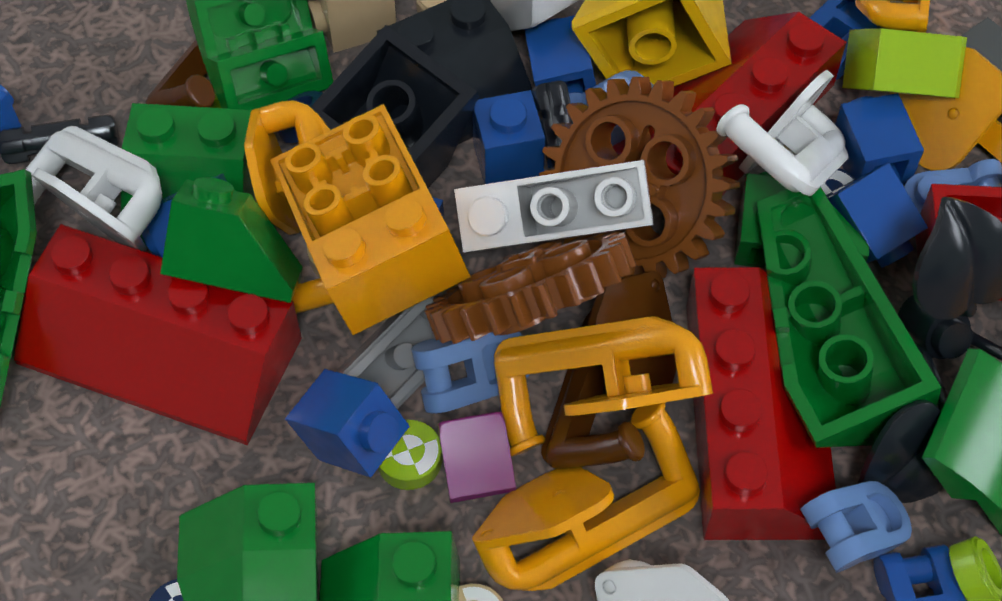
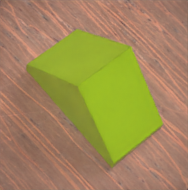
[842,28,967,98]

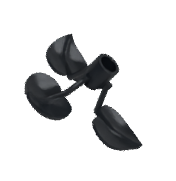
[858,197,1002,503]

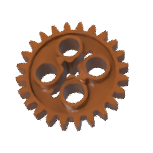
[539,77,740,279]
[425,231,637,344]

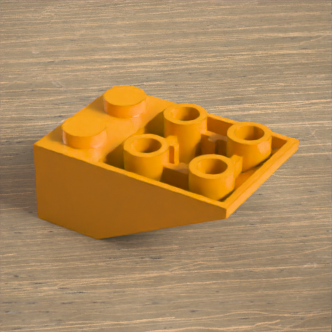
[270,104,471,335]

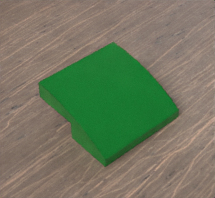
[186,0,333,110]
[922,349,1002,536]

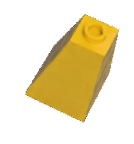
[572,0,732,86]

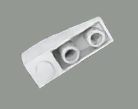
[454,160,654,252]

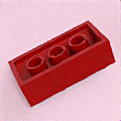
[612,11,847,196]
[14,224,302,446]
[686,267,836,540]

